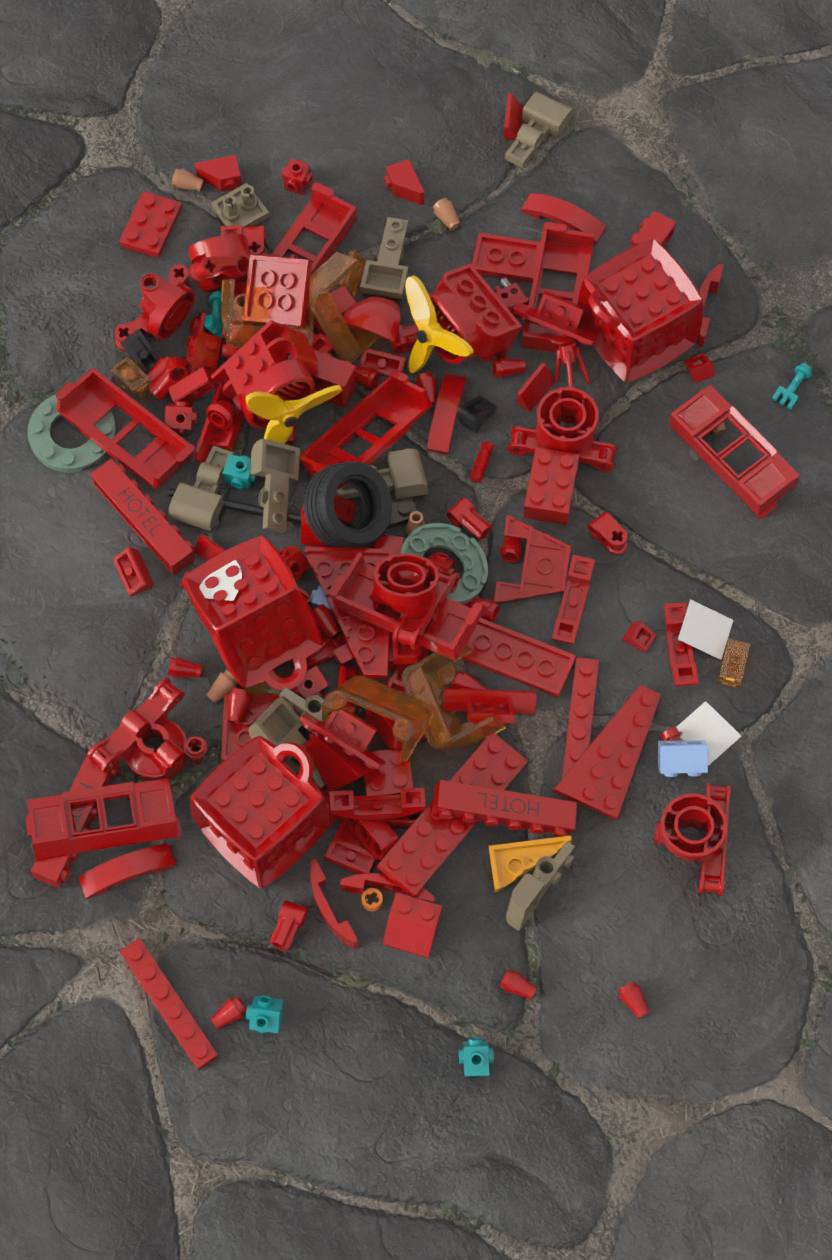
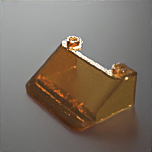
[322,675,434,761]

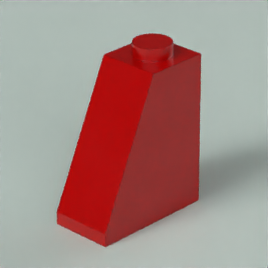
[303,731,373,791]

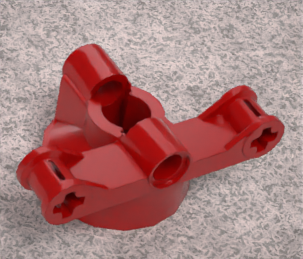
[188,234,281,293]
[114,264,196,351]
[507,387,617,472]
[369,553,460,650]
[87,677,188,781]
[654,783,731,896]

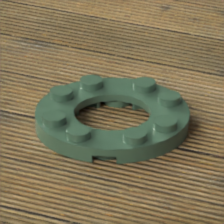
[27,394,116,472]
[399,523,488,604]

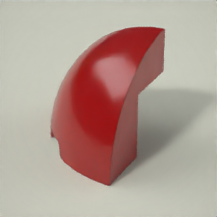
[340,297,400,342]

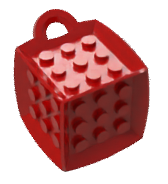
[578,239,704,383]
[184,536,323,690]
[190,736,330,889]

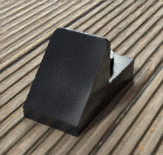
[121,330,160,376]
[457,395,497,433]

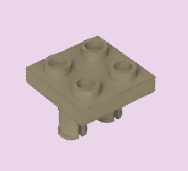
[211,183,270,232]

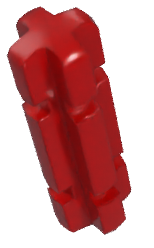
[470,441,493,483]

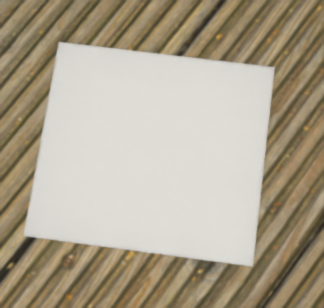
[678,599,733,660]
[677,701,741,765]

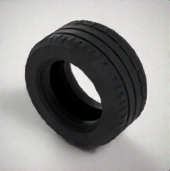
[304,461,392,548]

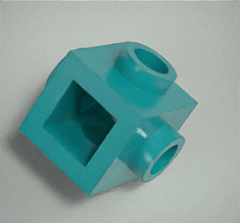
[222,454,258,489]
[246,996,284,1033]
[459,1037,494,1076]

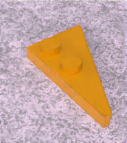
[489,836,572,892]

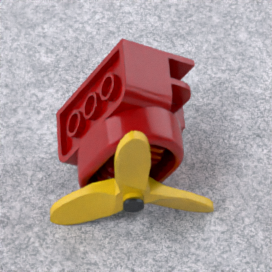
[405,263,522,373]
[211,320,342,444]

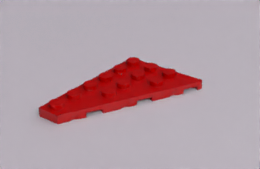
[304,547,393,679]

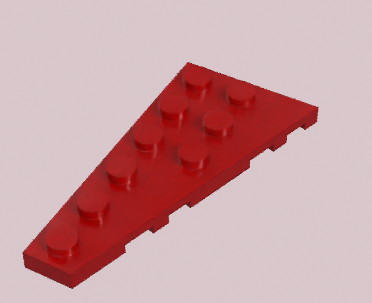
[552,685,661,820]

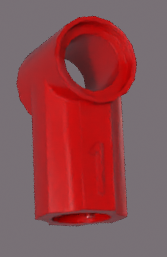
[391,325,419,354]
[149,356,188,400]
[446,498,492,541]
[269,900,308,951]

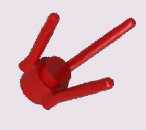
[554,343,590,387]

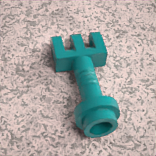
[205,291,226,338]
[772,363,812,410]

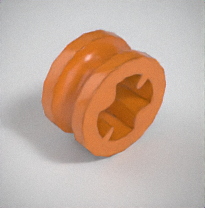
[361,888,383,912]

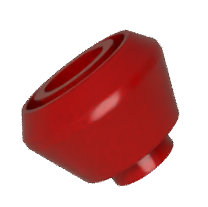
[207,400,236,429]

